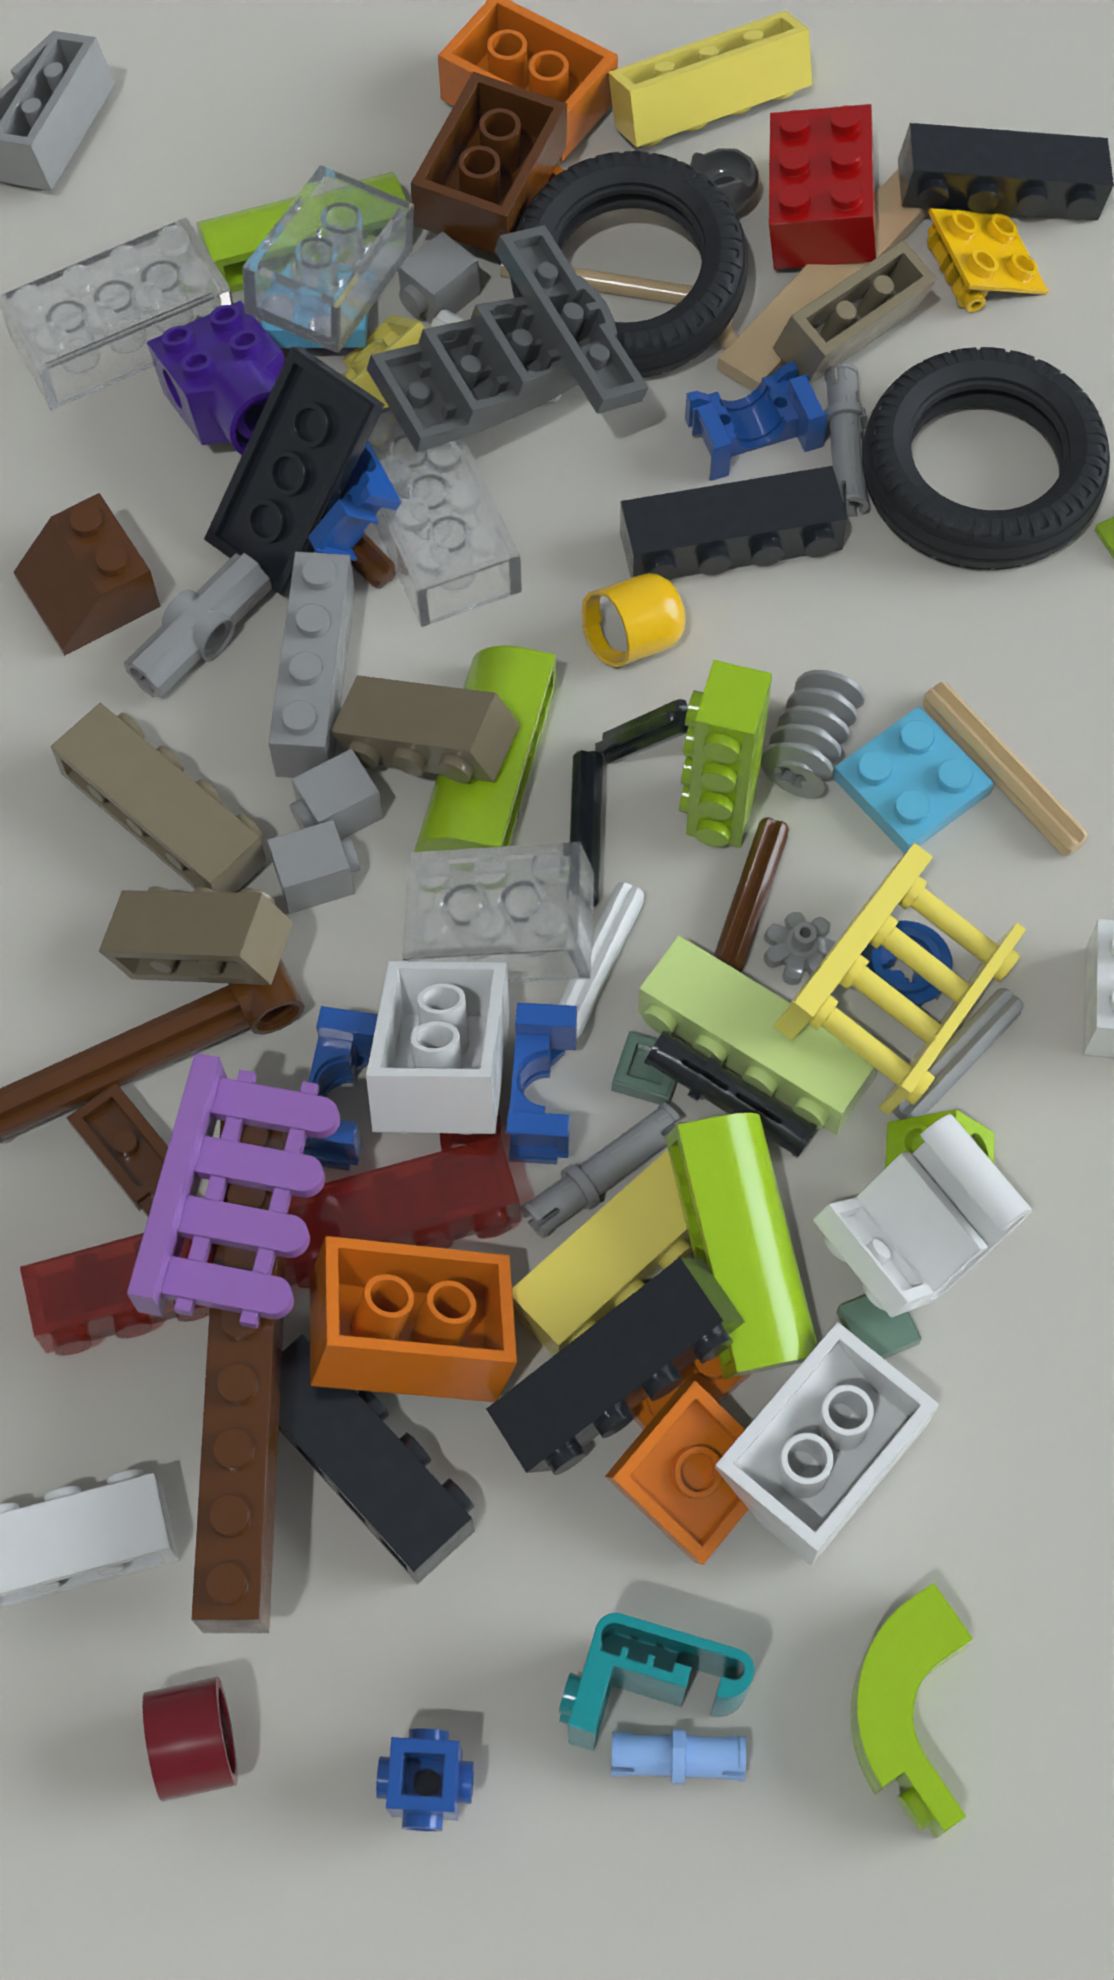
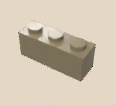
[773,240,937,384]
[330,675,520,783]
[99,886,293,985]

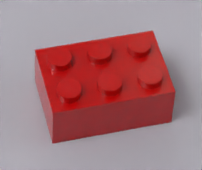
[769,104,876,269]

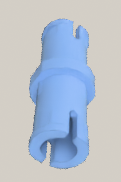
[611,1728,746,1784]

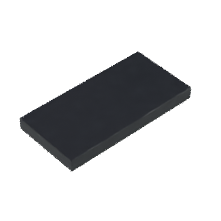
[204,347,385,597]

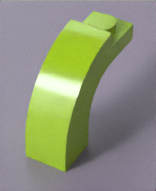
[850,1583,973,1838]

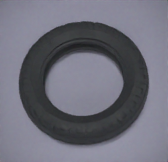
[510,151,748,378]
[862,347,1110,570]

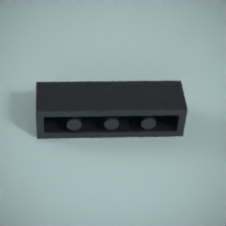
[898,123,1114,220]
[620,466,847,581]
[486,1257,745,1475]
[279,1334,475,1584]

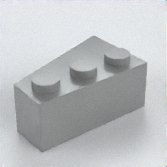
[0,31,115,191]

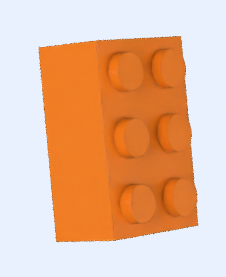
[438,0,618,163]
[310,1236,517,1402]

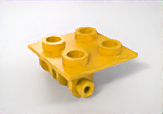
[927,208,1048,312]

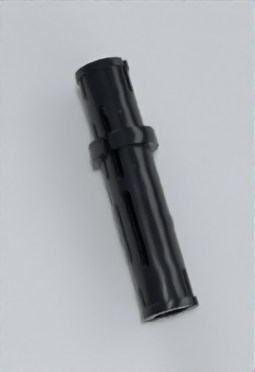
[644,1031,817,1158]

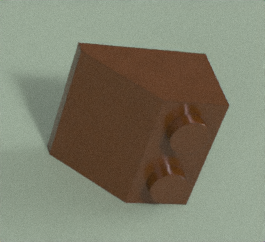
[13,493,161,656]

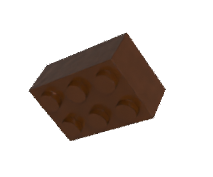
[411,72,567,255]

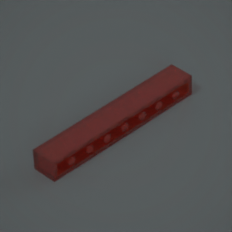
[20,1135,521,1356]

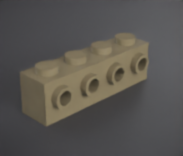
[50,702,267,892]

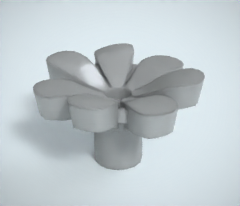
[763,912,836,985]

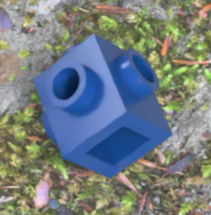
[376,1728,474,1832]

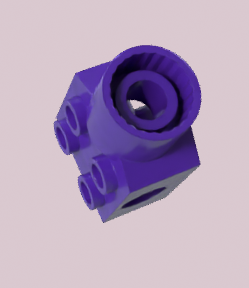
[146,300,285,455]

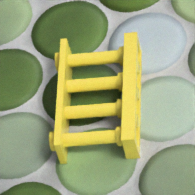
[773,842,1027,1116]

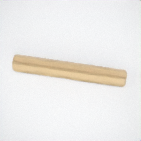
[922,682,1088,856]

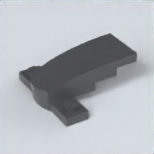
[367,225,648,452]

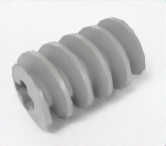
[761,670,865,799]

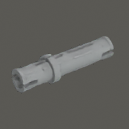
[824,363,869,517]
[520,1103,682,1238]

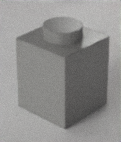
[398,231,480,324]
[289,748,383,840]
[267,820,360,914]

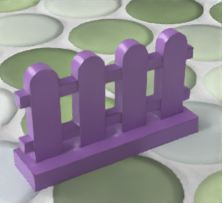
[127,1053,340,1329]

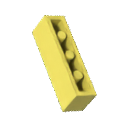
[608,10,812,148]
[512,1149,692,1356]

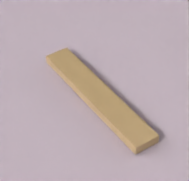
[717,168,929,391]

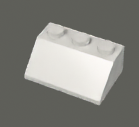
[715,1322,939,1566]

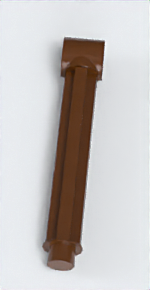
[0,959,305,1144]

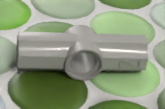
[124,553,272,698]

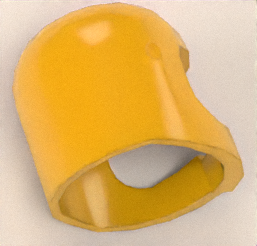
[581,573,686,667]

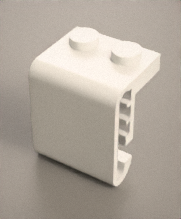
[813,1114,1032,1318]

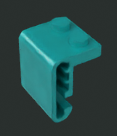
[559,1613,755,1751]

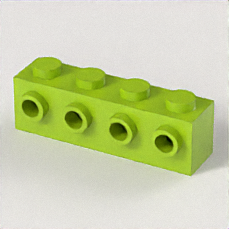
[679,659,773,848]

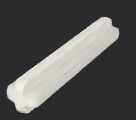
[558,882,644,1038]

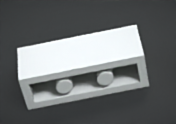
[0,1469,179,1609]

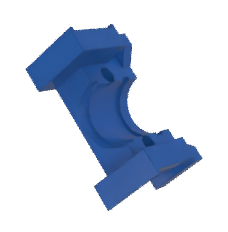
[685,361,828,481]
[308,440,402,561]
[506,1002,577,1165]
[303,1006,378,1171]

